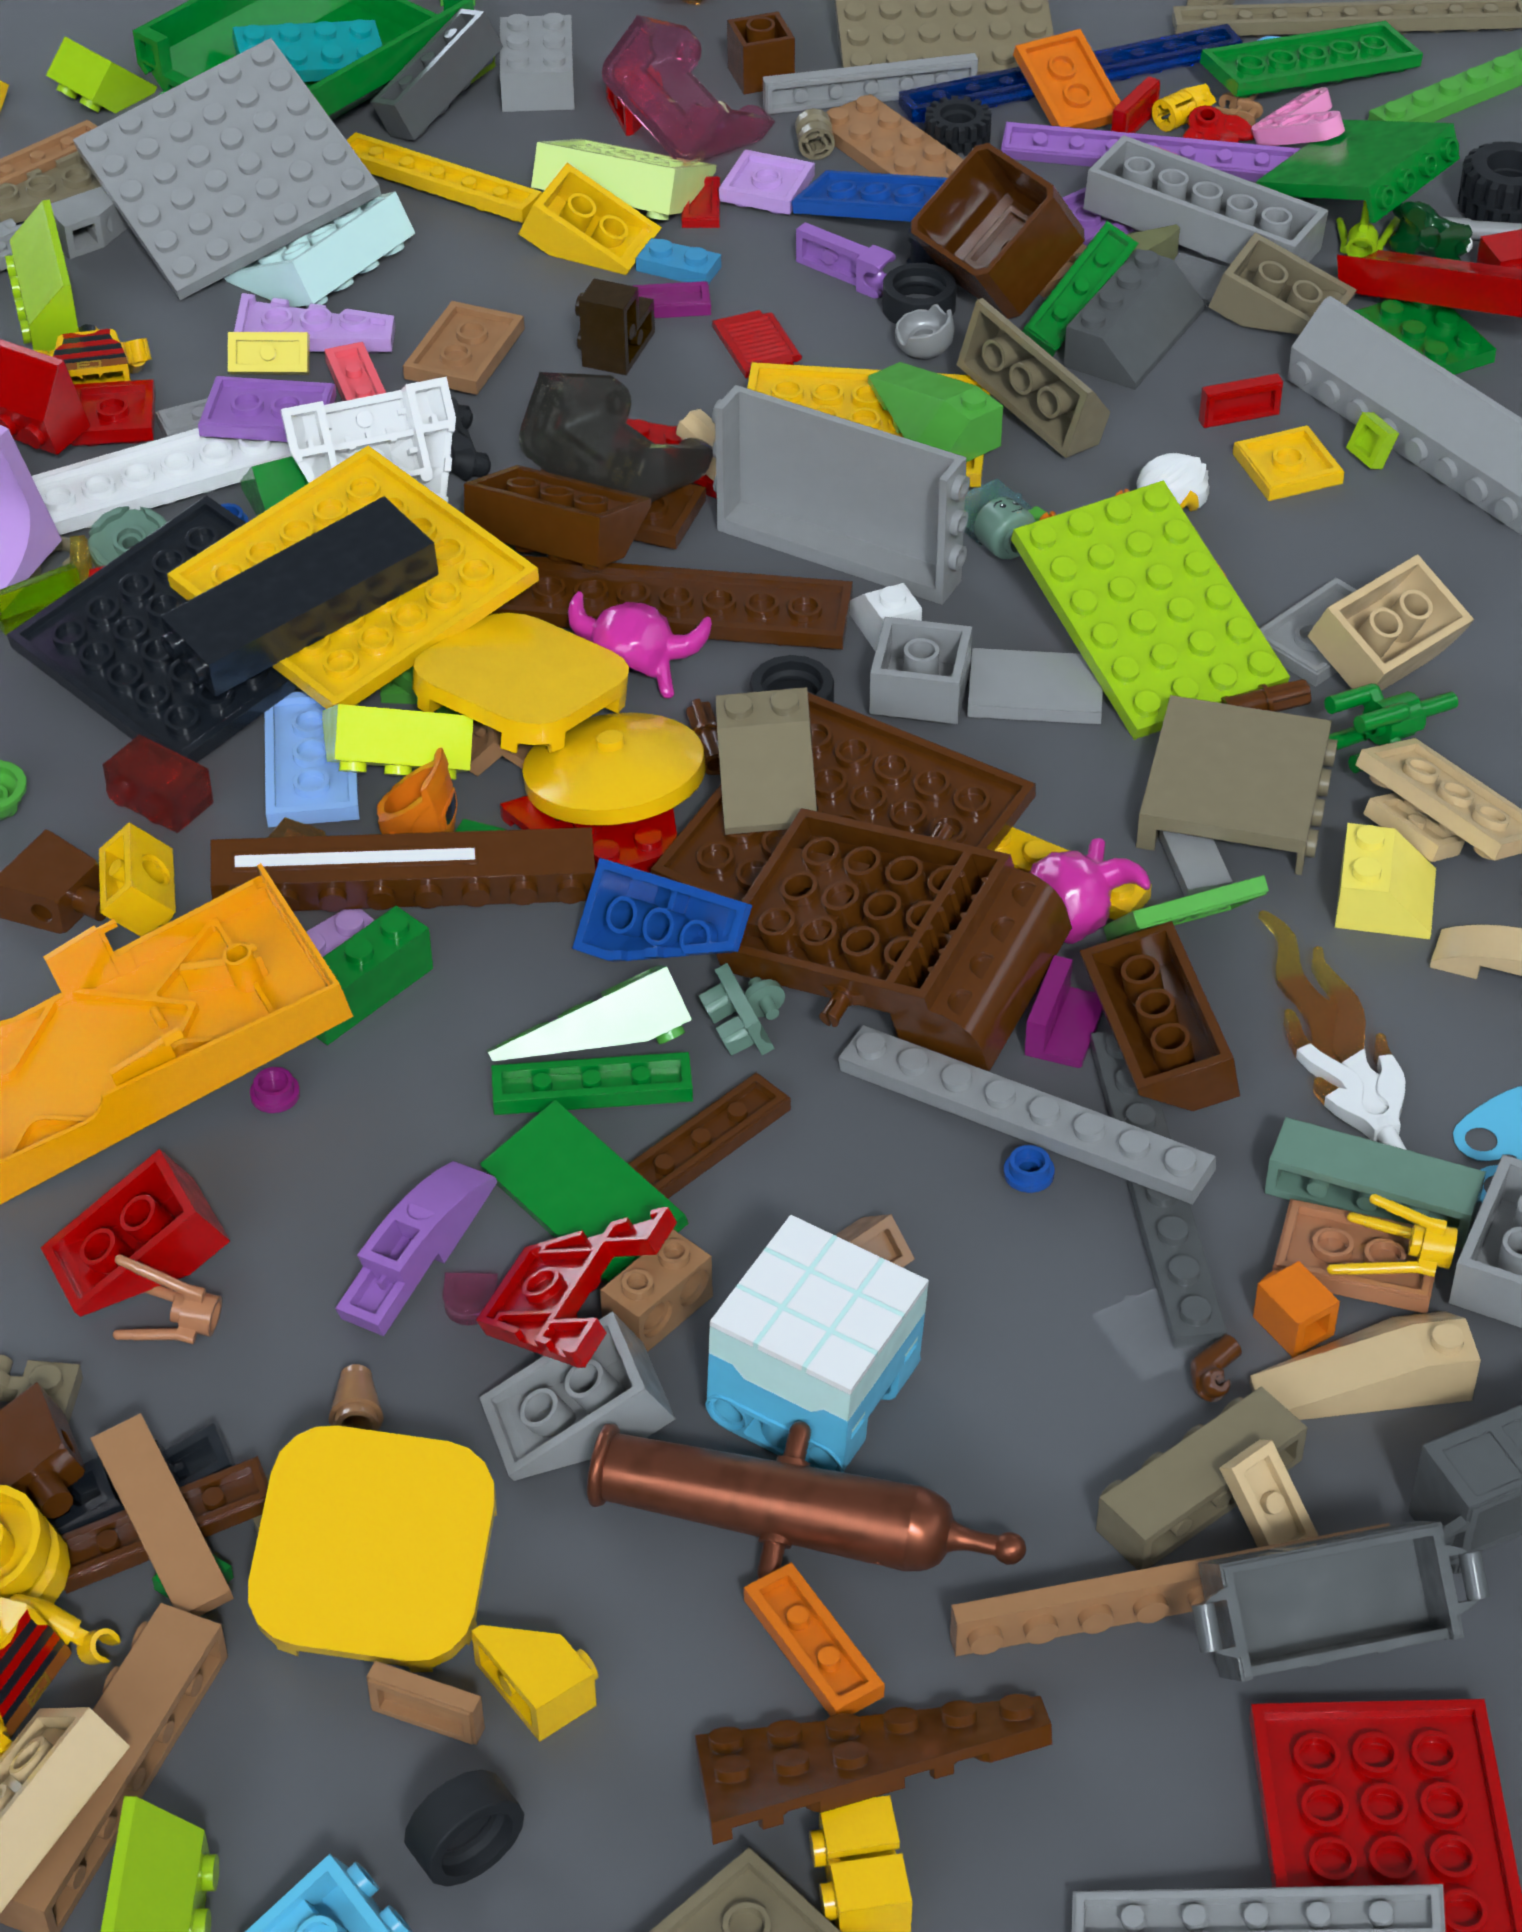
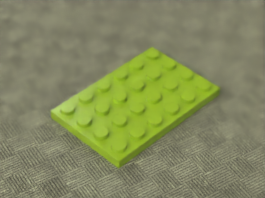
[1011,480,1290,740]

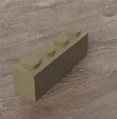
[1096,1386,1308,1570]

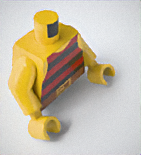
[34,324,152,384]
[0,1594,121,1757]

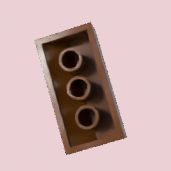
[464,465,651,570]
[1080,921,1240,1111]

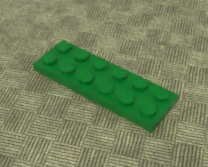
[1200,21,1423,98]

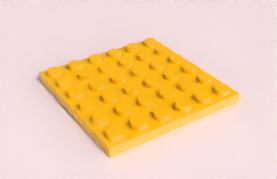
[167,445,539,709]

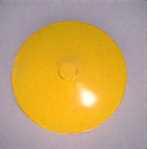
[522,712,706,825]

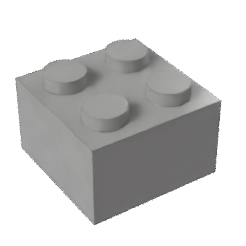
[869,617,972,724]

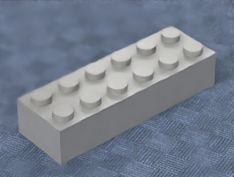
[1083,135,1328,264]

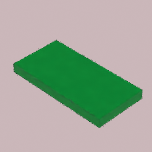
[480,1100,689,1285]

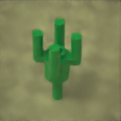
[1324,683,1458,773]

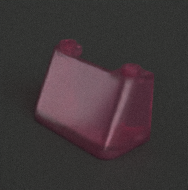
[602,15,775,164]

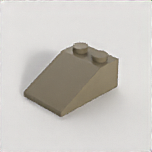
[1208,232,1357,334]
[716,687,817,835]

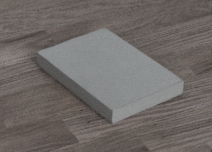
[1259,577,1357,687]
[967,648,1103,724]

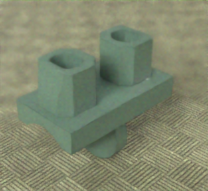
[699,963,785,1056]

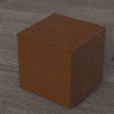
[727,11,795,95]

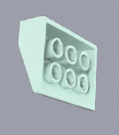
[224,192,415,308]

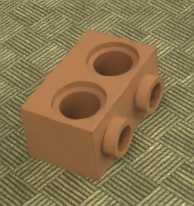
[600,1229,713,1352]

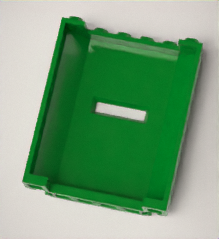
[132,0,474,120]

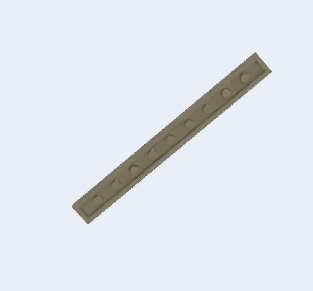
[1172,0,1522,39]

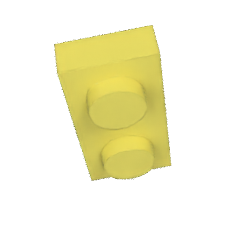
[228,332,310,375]

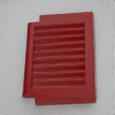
[712,310,802,378]

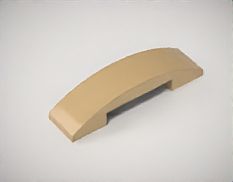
[1430,925,1522,979]

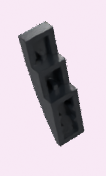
[39,1423,235,1535]

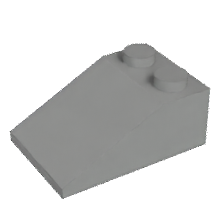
[479,1311,676,1481]

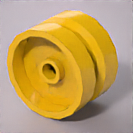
[0,1485,71,1604]

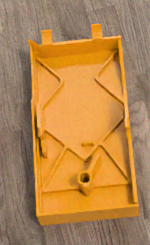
[0,863,353,1205]

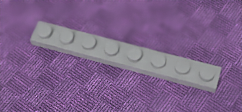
[838,1025,1216,1205]

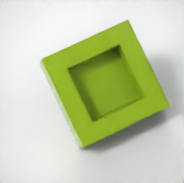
[1346,412,1399,469]

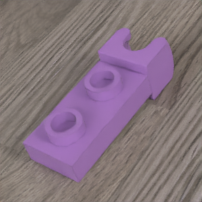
[796,222,896,299]

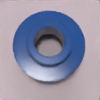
[1003,1145,1055,1193]

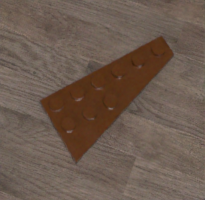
[695,1694,1053,1845]

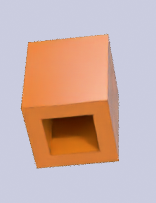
[1253,1261,1340,1358]

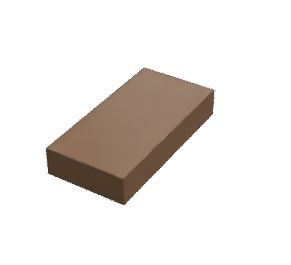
[366,1661,485,1745]

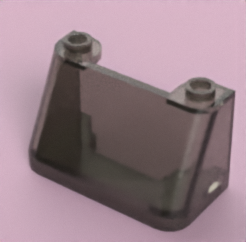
[519,372,713,503]

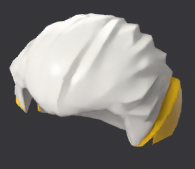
[1136,453,1210,512]

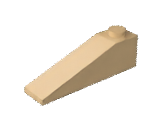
[1249,1311,1481,1420]

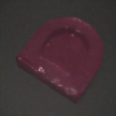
[443,1273,499,1325]

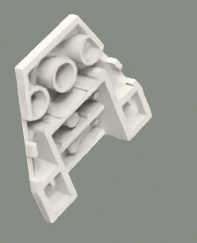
[280,377,456,503]

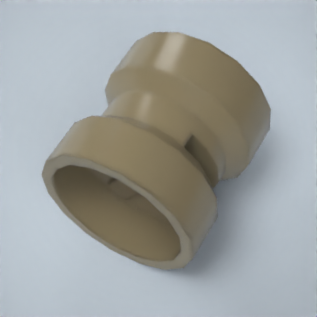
[795,108,835,160]

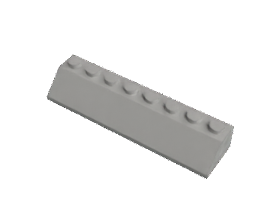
[1287,296,1522,535]

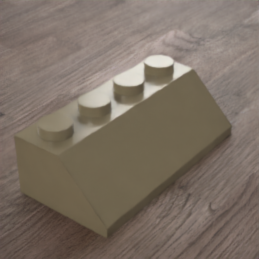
[956,298,1110,458]

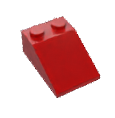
[40,1149,230,1317]

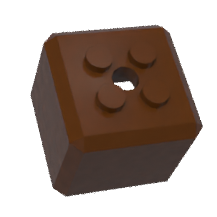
[911,143,1085,319]

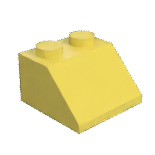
[1335,823,1436,940]

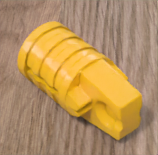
[1152,83,1216,132]

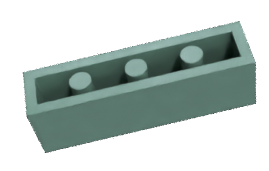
[1265,1117,1486,1249]

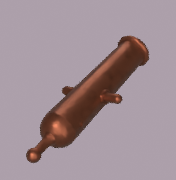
[587,1421,1026,1579]

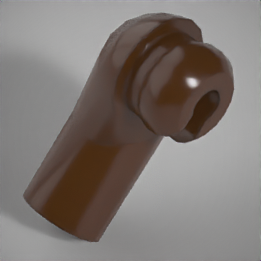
[1190,1334,1242,1402]

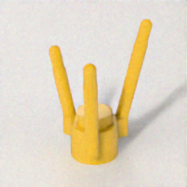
[1327,1194,1458,1277]

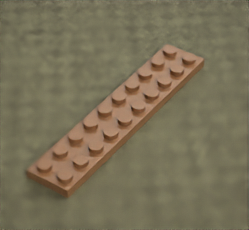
[826,94,1087,298]

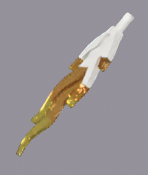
[1259,910,1407,1150]

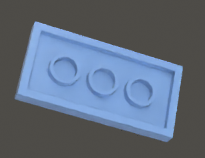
[264,691,360,828]

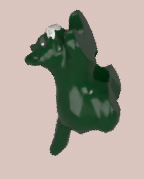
[1389,201,1473,261]

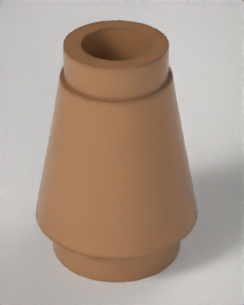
[329,1364,383,1431]

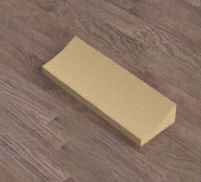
[0,1707,130,1914]

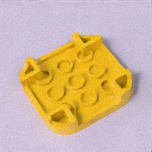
[412,613,629,753]
[248,1426,497,1673]

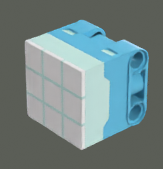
[705,1215,929,1472]

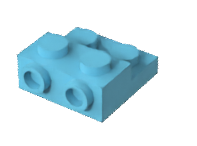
[245,1854,413,1932]

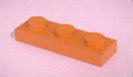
[744,1562,885,1716]

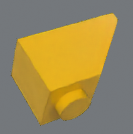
[471,1625,598,1742]

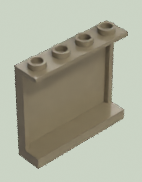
[1136,695,1338,875]

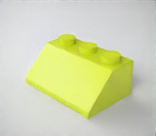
[322,704,473,780]

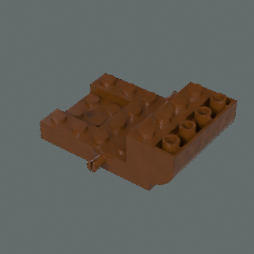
[716,808,1072,1072]

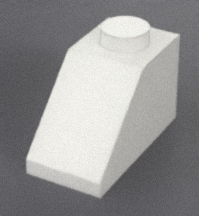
[849,583,922,652]

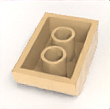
[1307,554,1474,691]

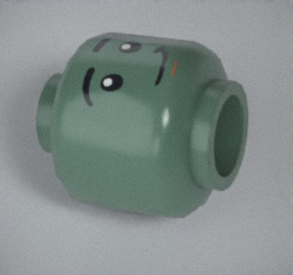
[974,497,1036,560]

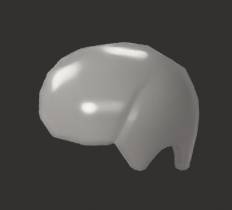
[895,304,955,360]

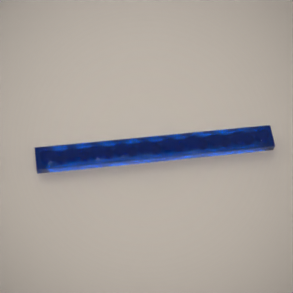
[899,24,1243,123]

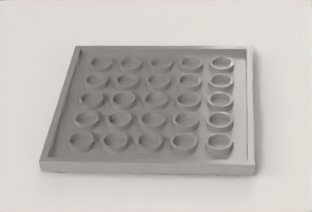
[73,38,382,300]

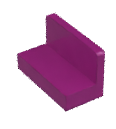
[1025,955,1104,1068]

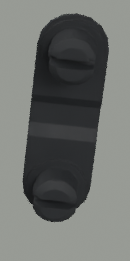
[450,397,491,481]

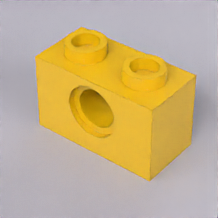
[99,822,176,937]

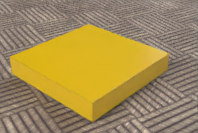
[1233,425,1345,501]

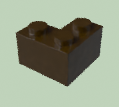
[575,278,655,376]

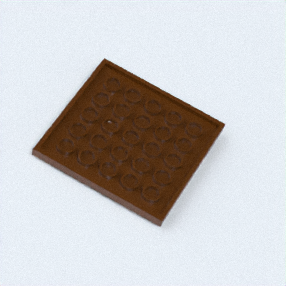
[651,693,1036,901]

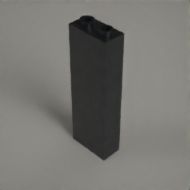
[160,496,439,697]

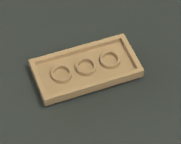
[1355,738,1522,861]

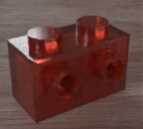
[102,734,214,833]

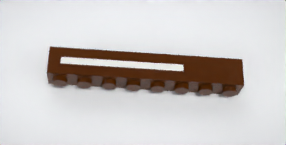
[210,827,595,912]

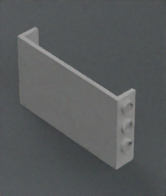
[712,385,970,605]

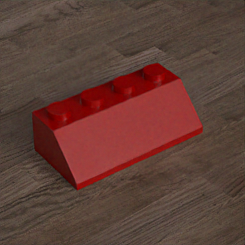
[0,339,91,455]

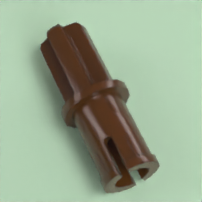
[1221,679,1312,712]
[686,698,720,775]

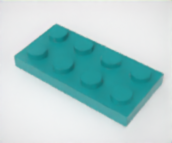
[232,19,382,82]

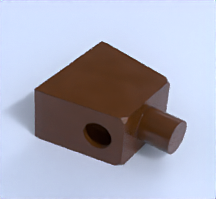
[0,829,106,934]
[0,1382,86,1518]

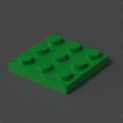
[1354,299,1497,375]

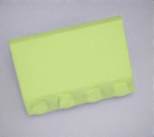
[531,139,717,220]

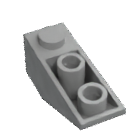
[51,186,129,259]

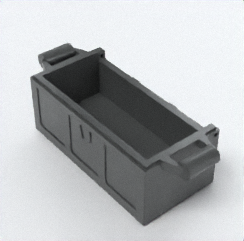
[1409,1404,1522,1574]
[1191,1521,1490,1682]

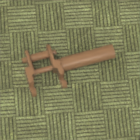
[1215,92,1263,126]

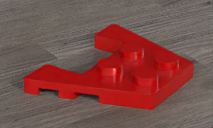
[500,795,677,873]
[476,1207,677,1368]

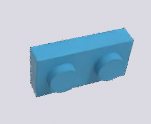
[636,238,722,285]

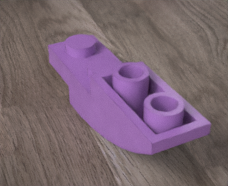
[335,1161,497,1336]

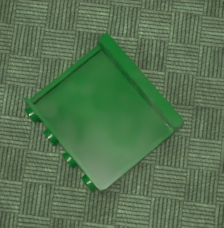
[1256,119,1460,223]

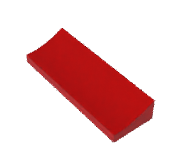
[1337,250,1522,318]

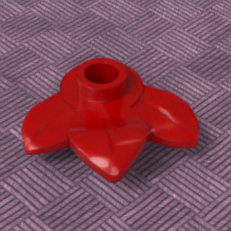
[1183,105,1254,143]

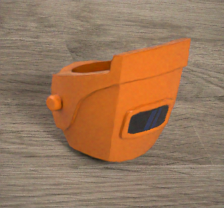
[377,748,458,834]

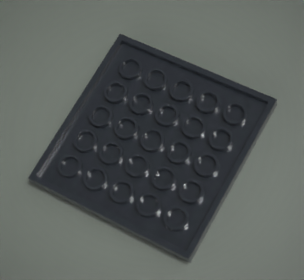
[7,495,298,775]

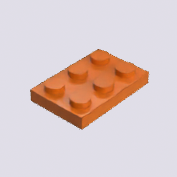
[1013,29,1121,129]

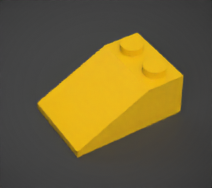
[518,163,662,275]

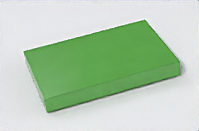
[1103,875,1269,942]

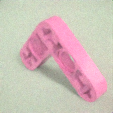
[1251,87,1345,146]

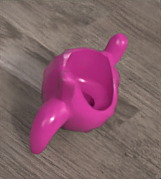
[568,592,712,699]
[1029,838,1151,944]

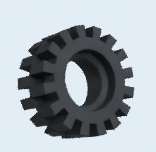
[925,96,992,157]

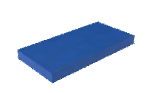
[792,170,947,222]

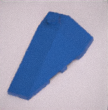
[572,858,752,962]

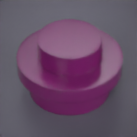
[250,1067,300,1113]

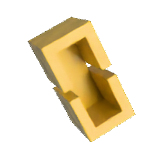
[809,1795,912,1932]

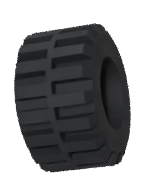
[1457,141,1522,223]

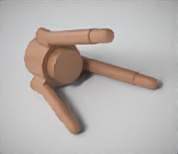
[113,1255,222,1344]

